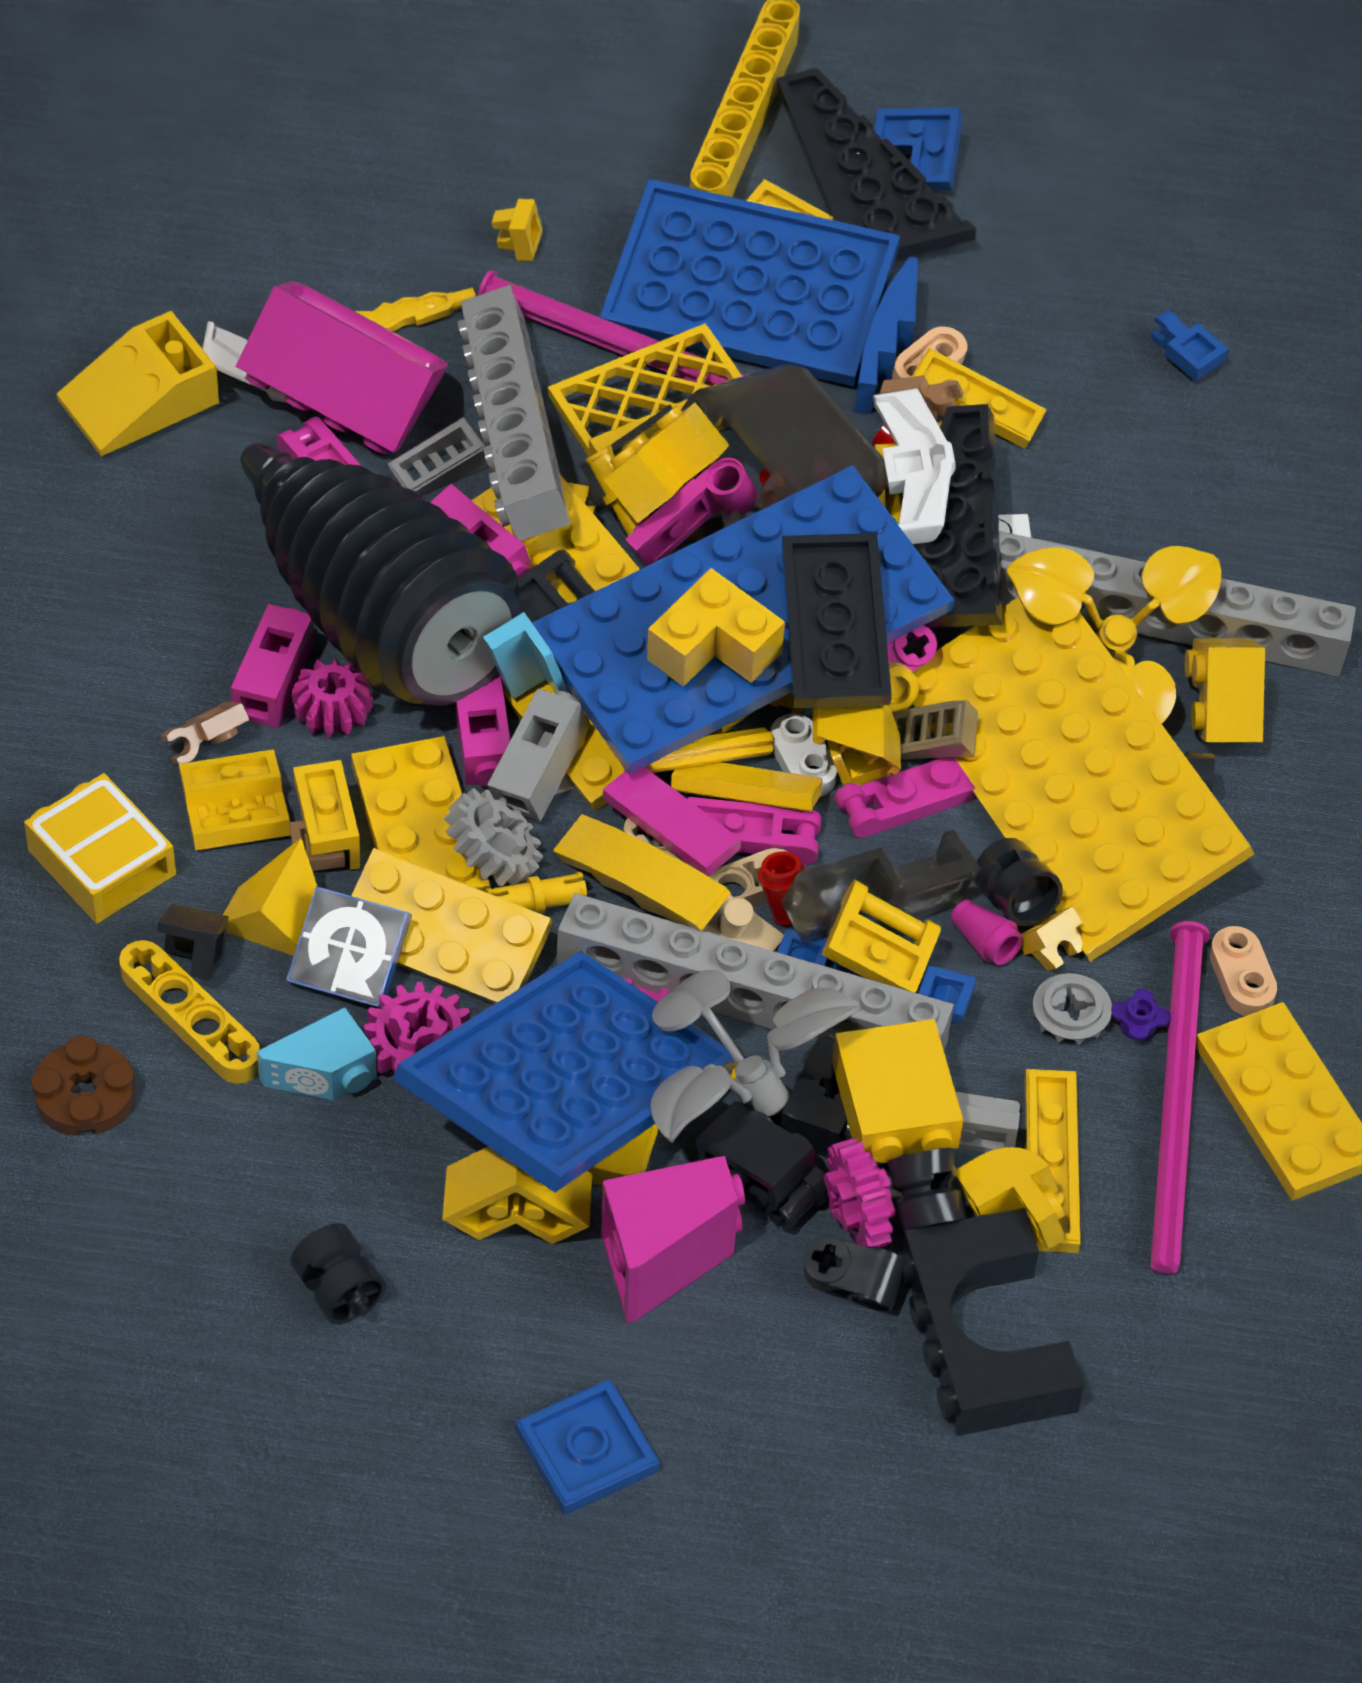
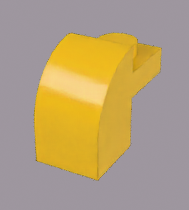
[956,1147,1066,1249]

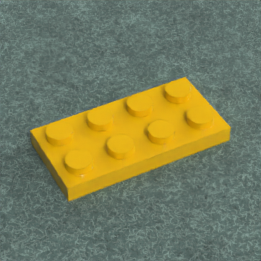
[351,736,490,891]
[351,848,554,1004]
[1195,1002,1362,1201]

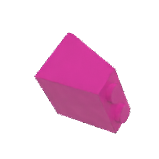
[601,1156,745,1323]

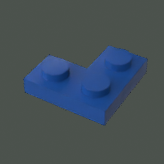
[874,107,963,191]

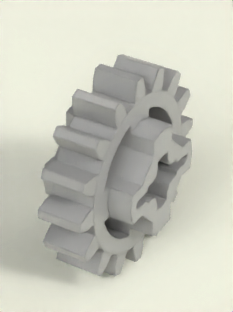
[444,788,543,886]

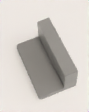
[956,1092,1020,1153]

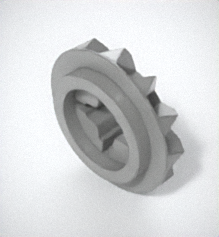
[1032,973,1112,1045]

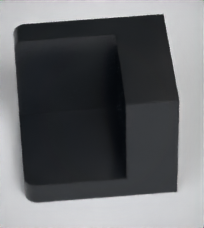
[157,904,229,980]

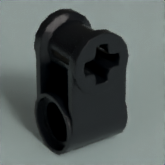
[803,1236,907,1312]

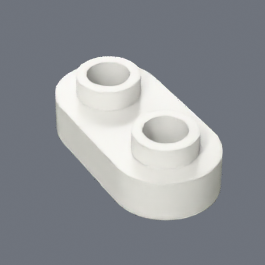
[771,714,837,797]

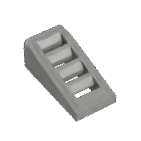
[387,417,488,496]

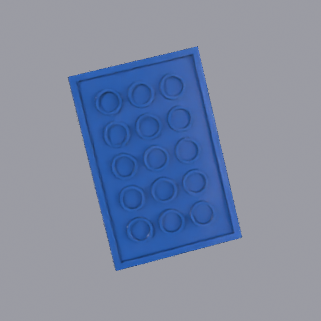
[600,179,900,387]
[393,951,735,1193]

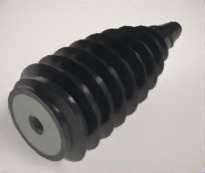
[240,443,521,706]

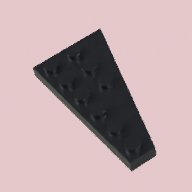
[777,68,976,260]
[913,404,1003,628]

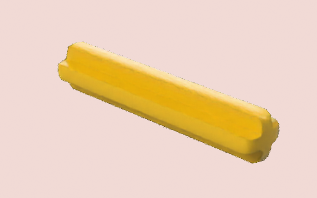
[645,727,774,773]

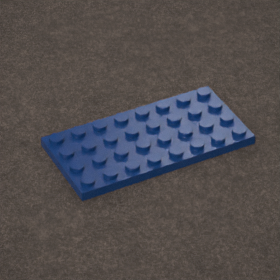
[532,465,954,775]

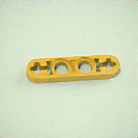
[119,940,260,1084]

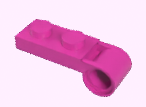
[625,458,758,567]

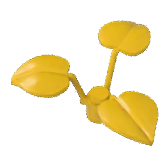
[1006,546,1221,724]

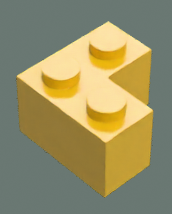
[603,403,729,523]
[647,568,785,687]
[1185,638,1265,742]
[442,1146,593,1244]

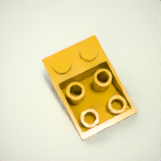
[57,311,219,456]

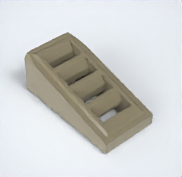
[892,700,978,760]

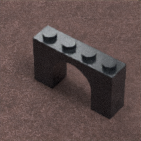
[896,1208,1084,1436]

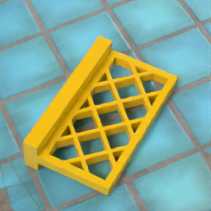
[548,323,757,479]

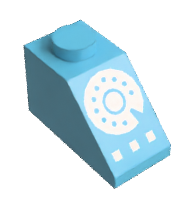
[257,1008,377,1100]

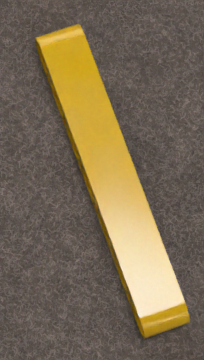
[690,0,800,197]

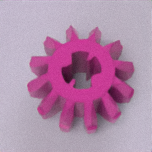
[292,657,373,739]

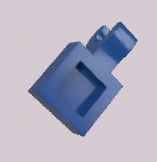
[1151,310,1229,381]

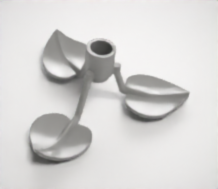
[651,970,862,1143]

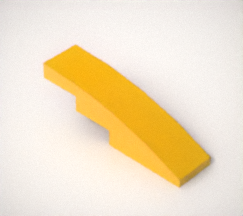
[553,814,731,931]

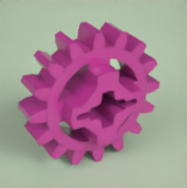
[364,982,470,1075]
[824,1138,895,1248]

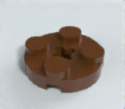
[31,1035,135,1136]

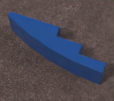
[854,257,918,414]

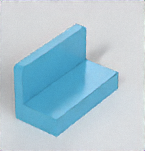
[483,612,569,699]

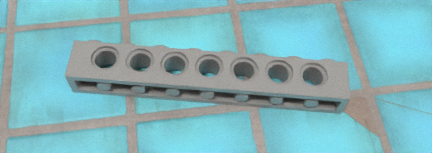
[458,284,571,541]
[999,531,1356,677]
[557,893,954,1050]

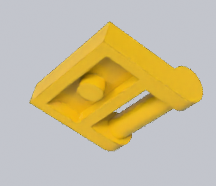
[821,880,941,993]

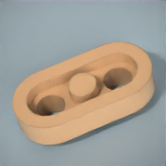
[892,327,967,379]
[1209,926,1277,1016]

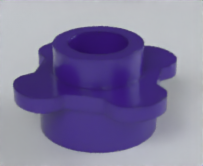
[1111,989,1171,1041]

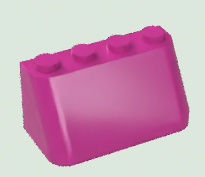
[235,281,448,454]

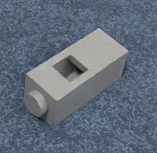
[487,689,590,821]

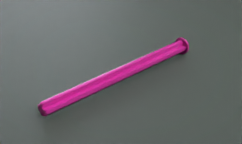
[478,270,804,422]
[1151,921,1210,1275]

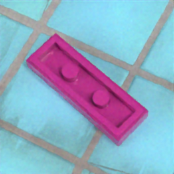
[603,767,741,877]

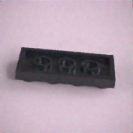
[781,533,892,708]

